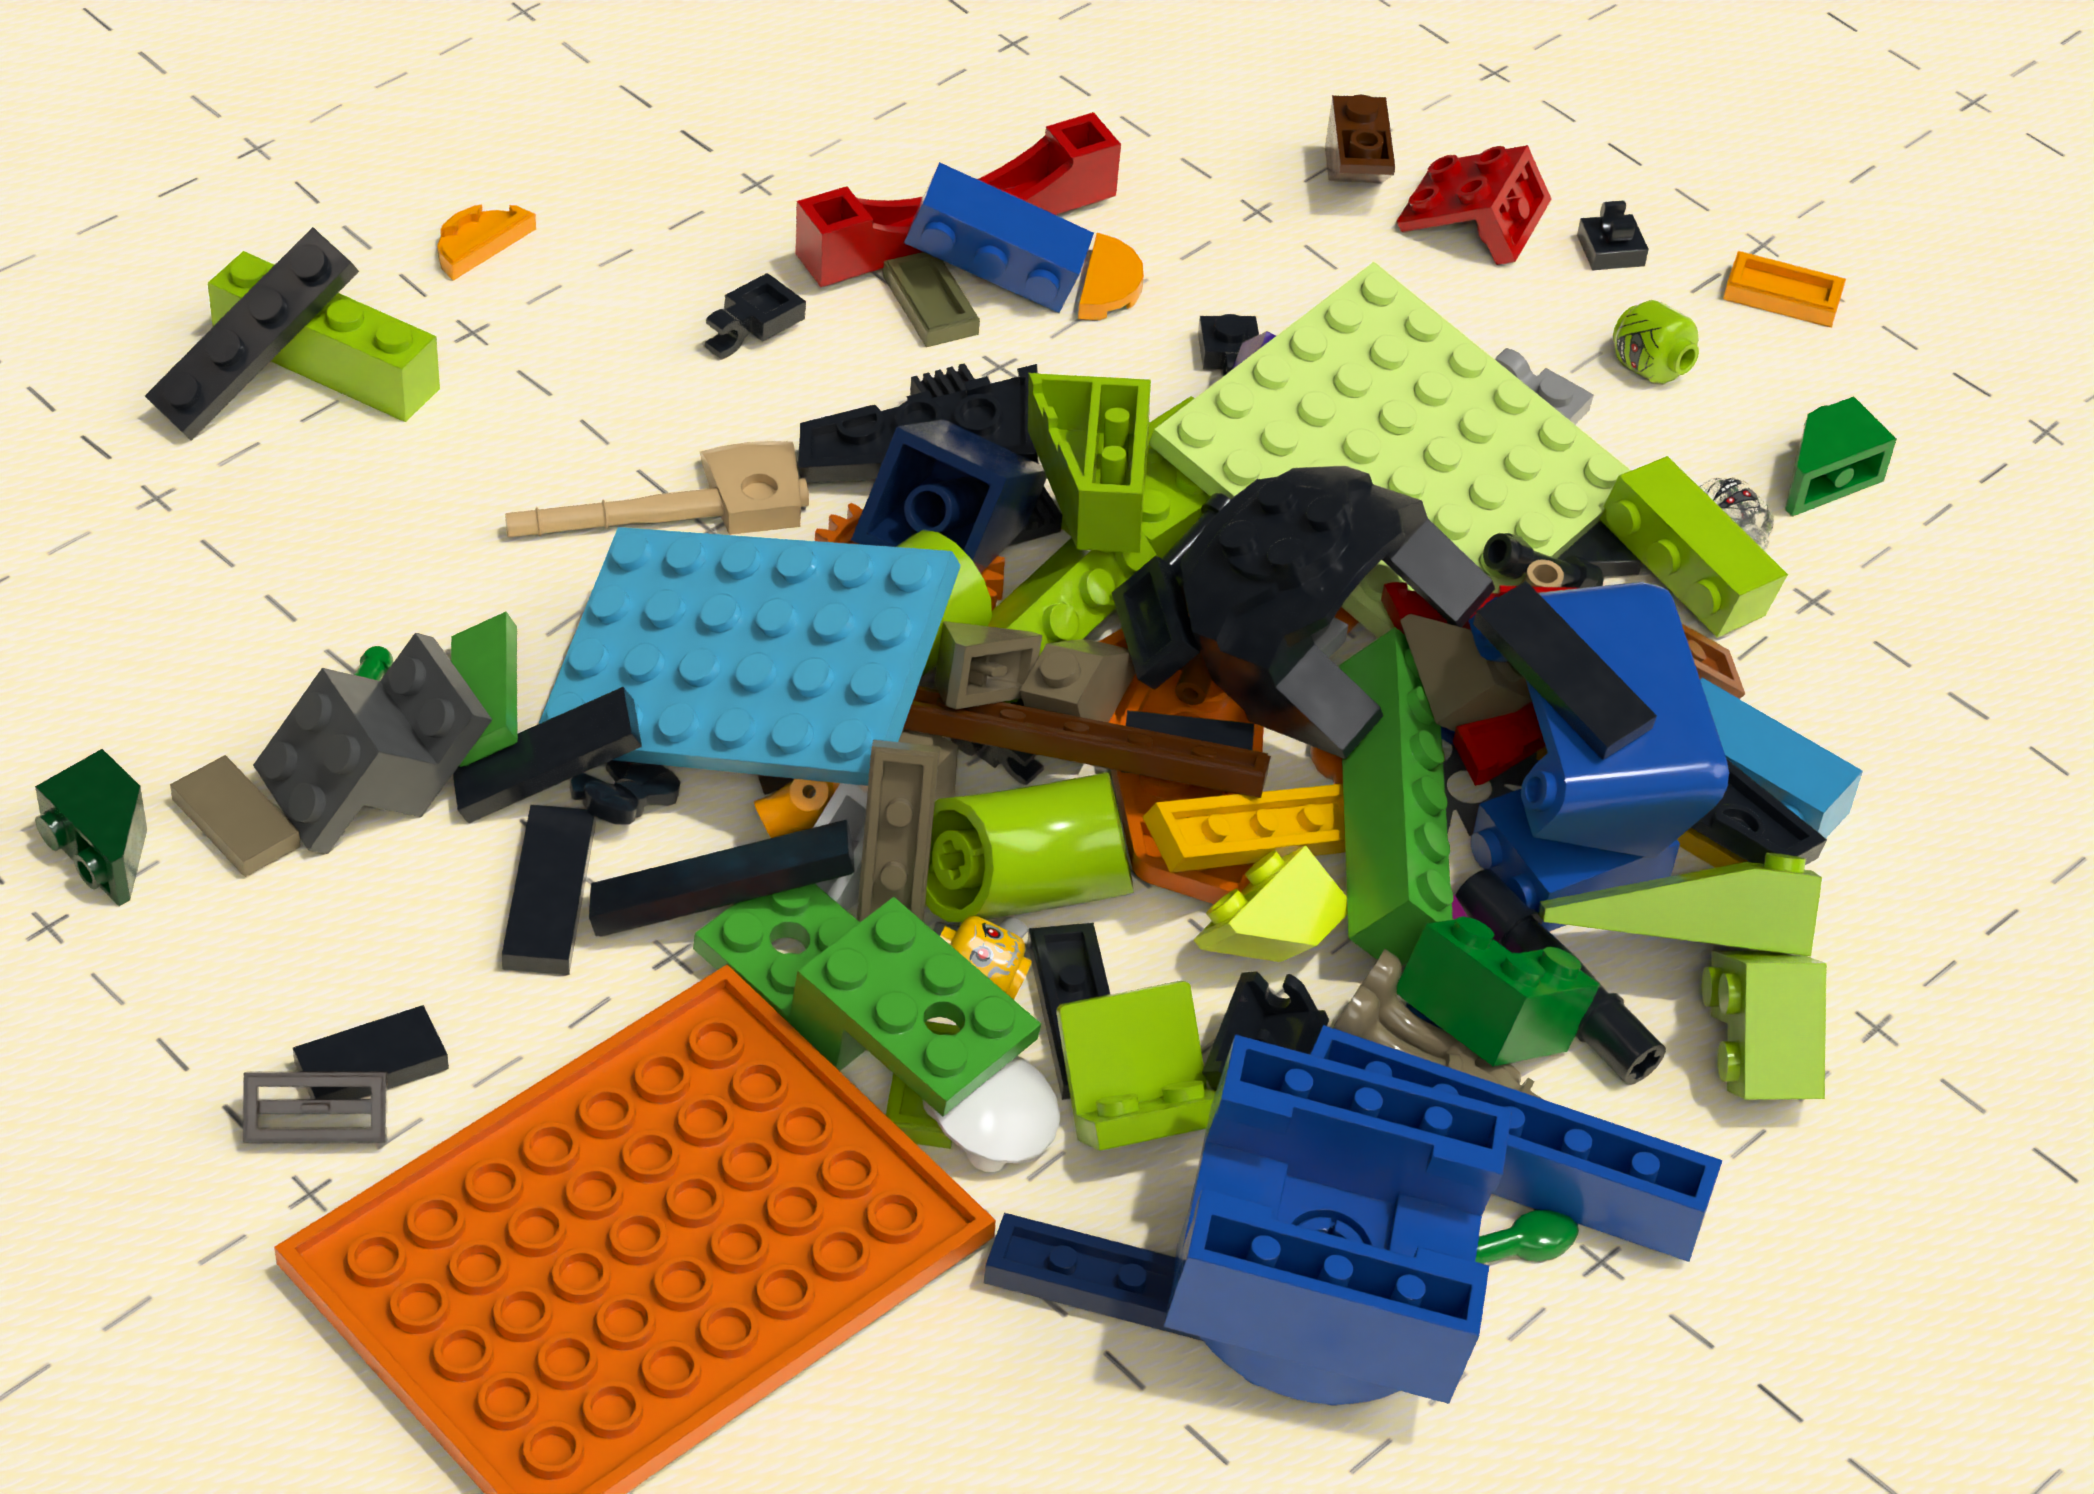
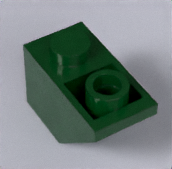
[35,749,147,907]

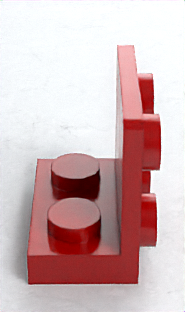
[1396,145,1552,265]

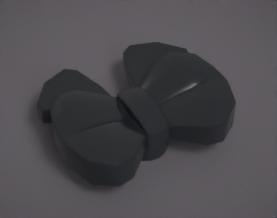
[569,760,681,825]

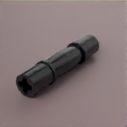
[1455,869,1666,1085]

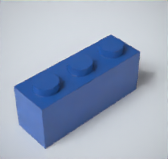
[904,162,1094,313]

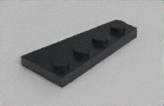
[798,364,1040,483]
[1691,758,1827,866]

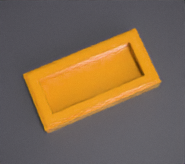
[1723,251,1846,328]

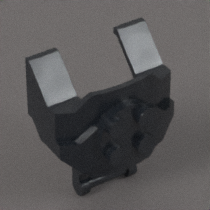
[1161,466,1495,759]

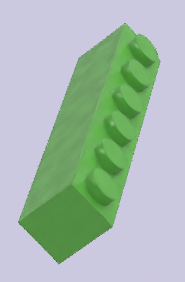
[1339,627,1453,967]

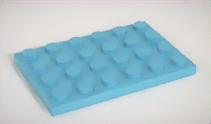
[539,527,961,786]

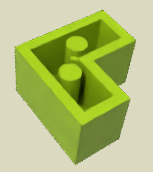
[1702,950,1827,1100]

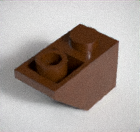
[1325,94,1396,183]

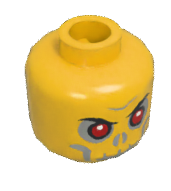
[940,916,1032,1000]

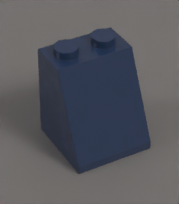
[851,420,1047,573]

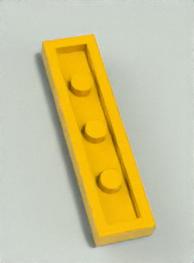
[1142,784,1345,873]

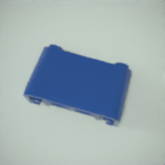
[1469,582,1729,858]

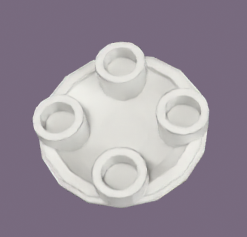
[923,1056,1061,1172]

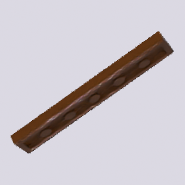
[903,686,1271,798]

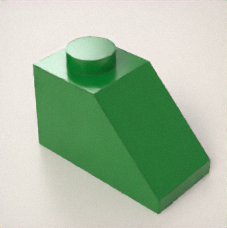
[1785,396,1897,517]

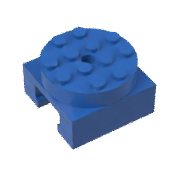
[1163,1034,1512,1406]

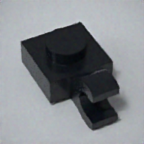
[705,273,806,359]
[1198,314,1259,378]

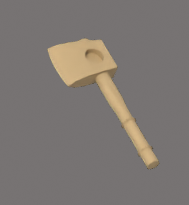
[505,441,809,537]

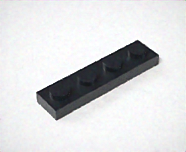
[145,227,360,441]

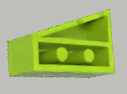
[1028,373,1151,553]

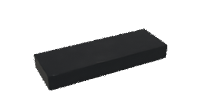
[1473,581,1657,760]
[453,687,642,823]
[502,804,596,975]
[1027,922,1110,1100]

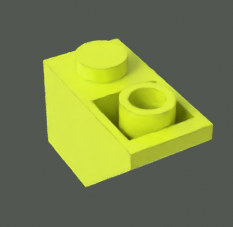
[1193,846,1348,962]

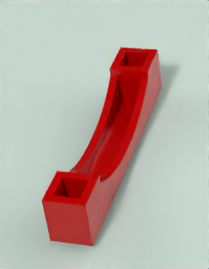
[795,112,1121,287]

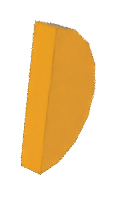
[437,204,536,281]
[1078,233,1144,320]

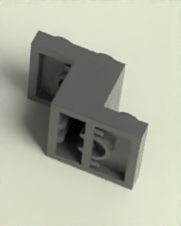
[253,632,492,854]

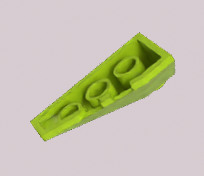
[1538,853,1822,957]

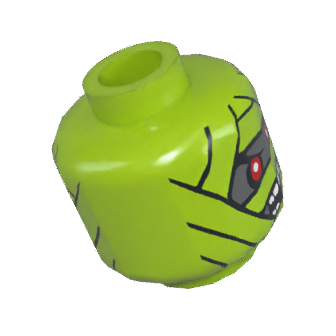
[1613,300,1699,384]

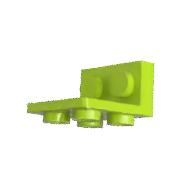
[1056,980,1216,1151]

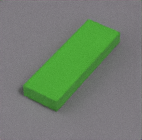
[451,611,518,767]

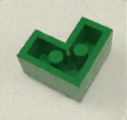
[1397,916,1601,1067]

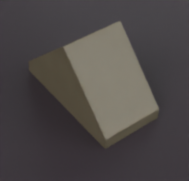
[934,621,1042,709]

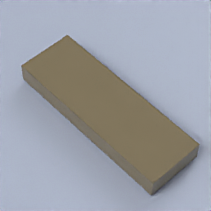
[857,740,940,922]

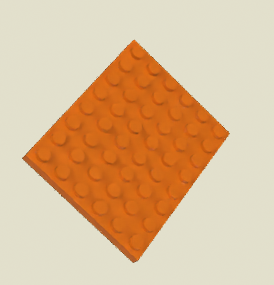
[274,964,996,1494]

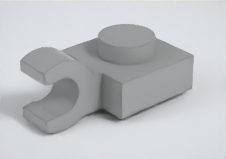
[1495,348,1594,425]

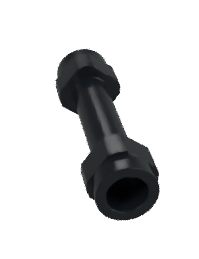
[1483,533,1604,588]

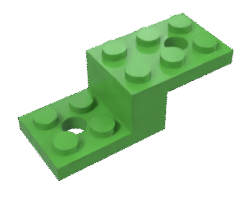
[693,884,1041,1117]

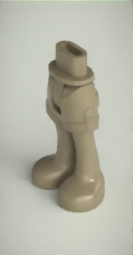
[1332,949,1543,1099]

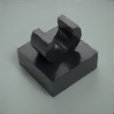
[1577,200,1649,271]

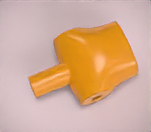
[754,779,840,838]

